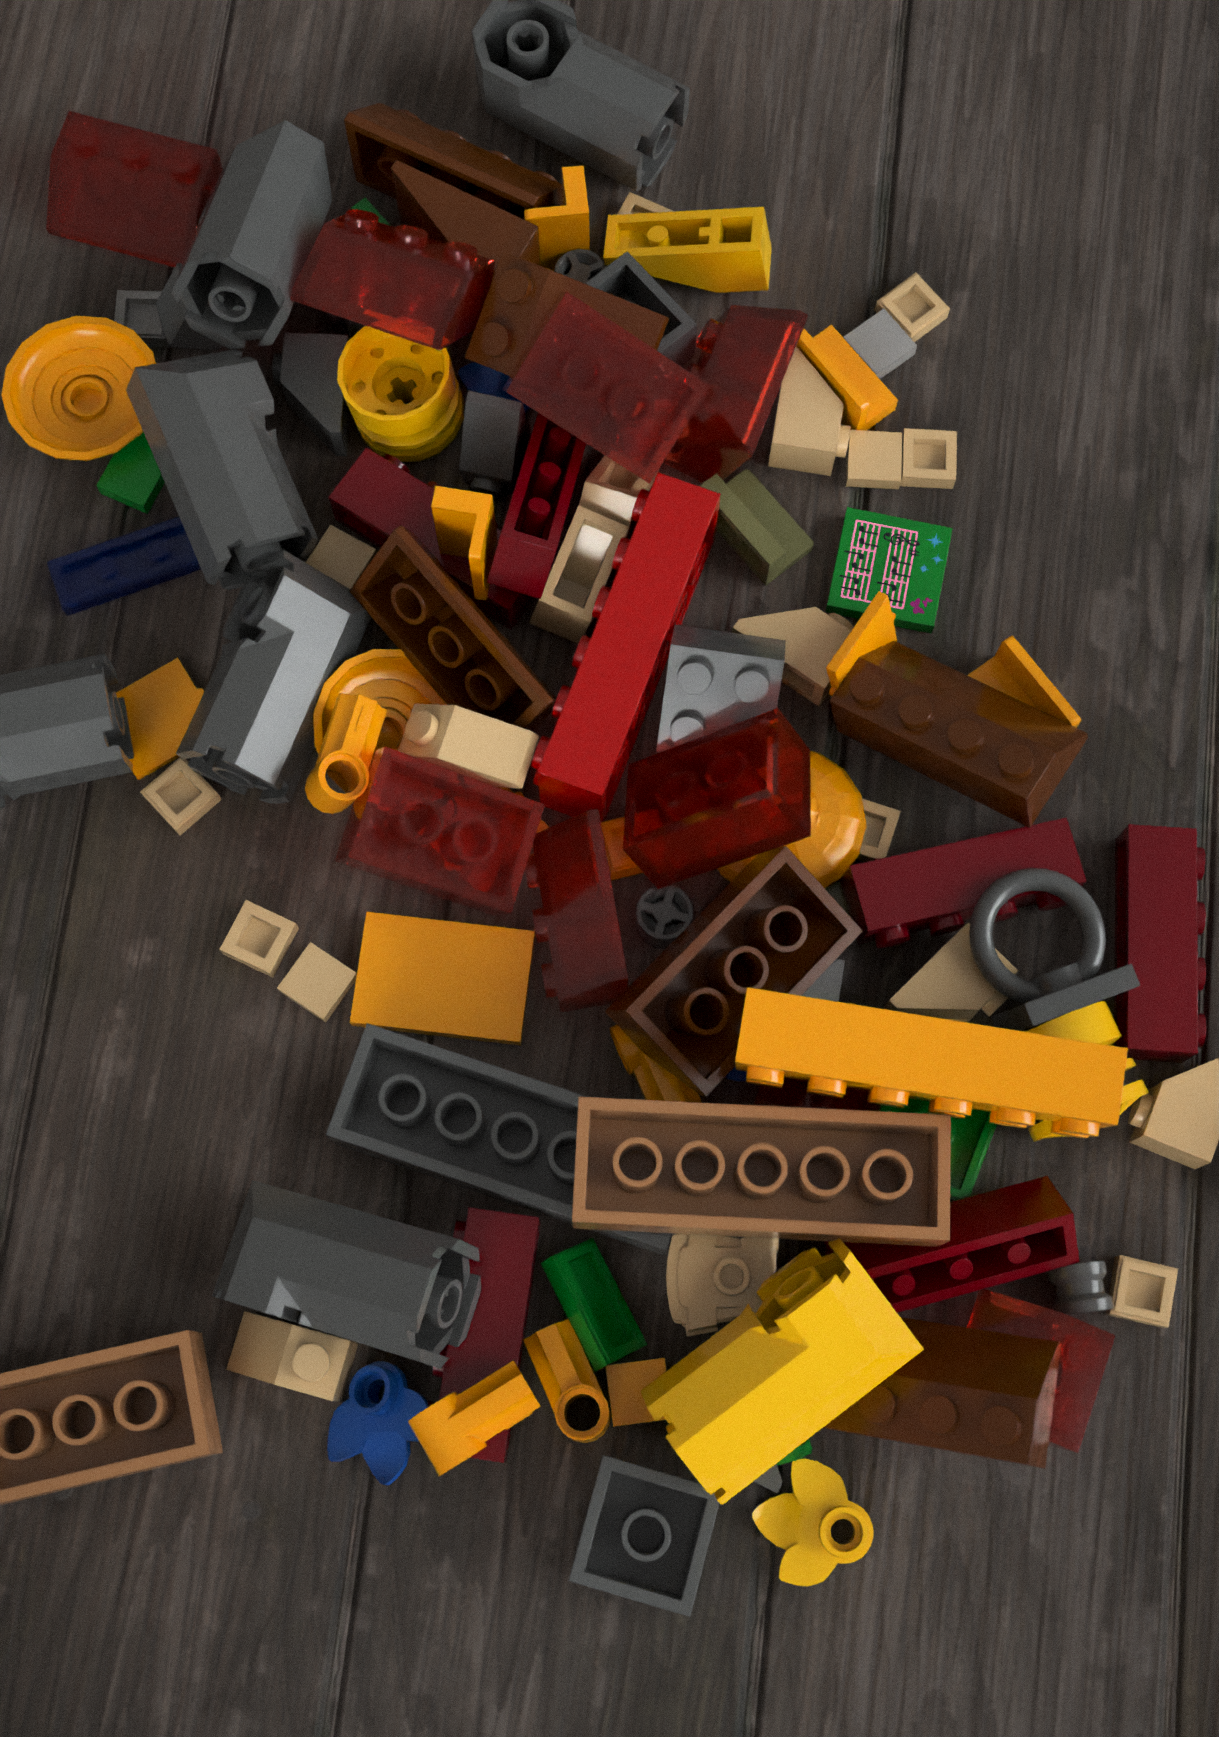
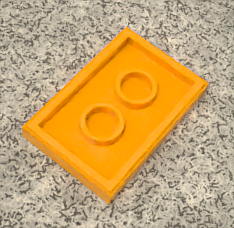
[350,912,535,1046]

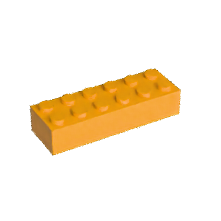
[735,987,1128,1138]

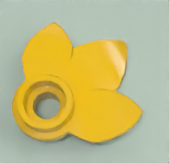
[752,1459,873,1586]

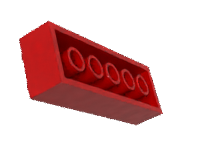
[531,472,721,825]

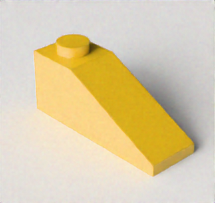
[603,207,772,293]

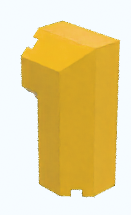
[641,1238,924,1505]

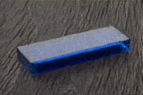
[47,516,201,616]

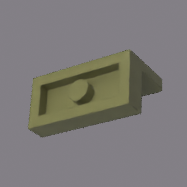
[700,469,814,586]

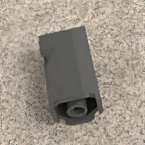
[472,0,690,191]
[171,120,332,349]
[126,349,318,590]
[176,550,372,804]
[0,654,134,810]
[212,1180,481,1369]

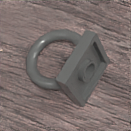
[969,868,1141,1031]

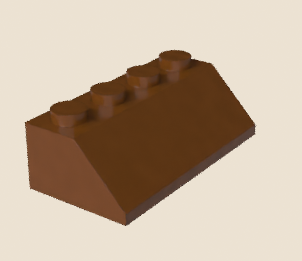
[344,103,563,219]
[349,525,556,731]
[829,641,1088,828]
[605,846,862,1097]
[822,1317,1061,1469]

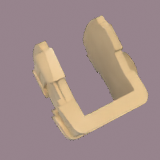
[666,1234,779,1337]

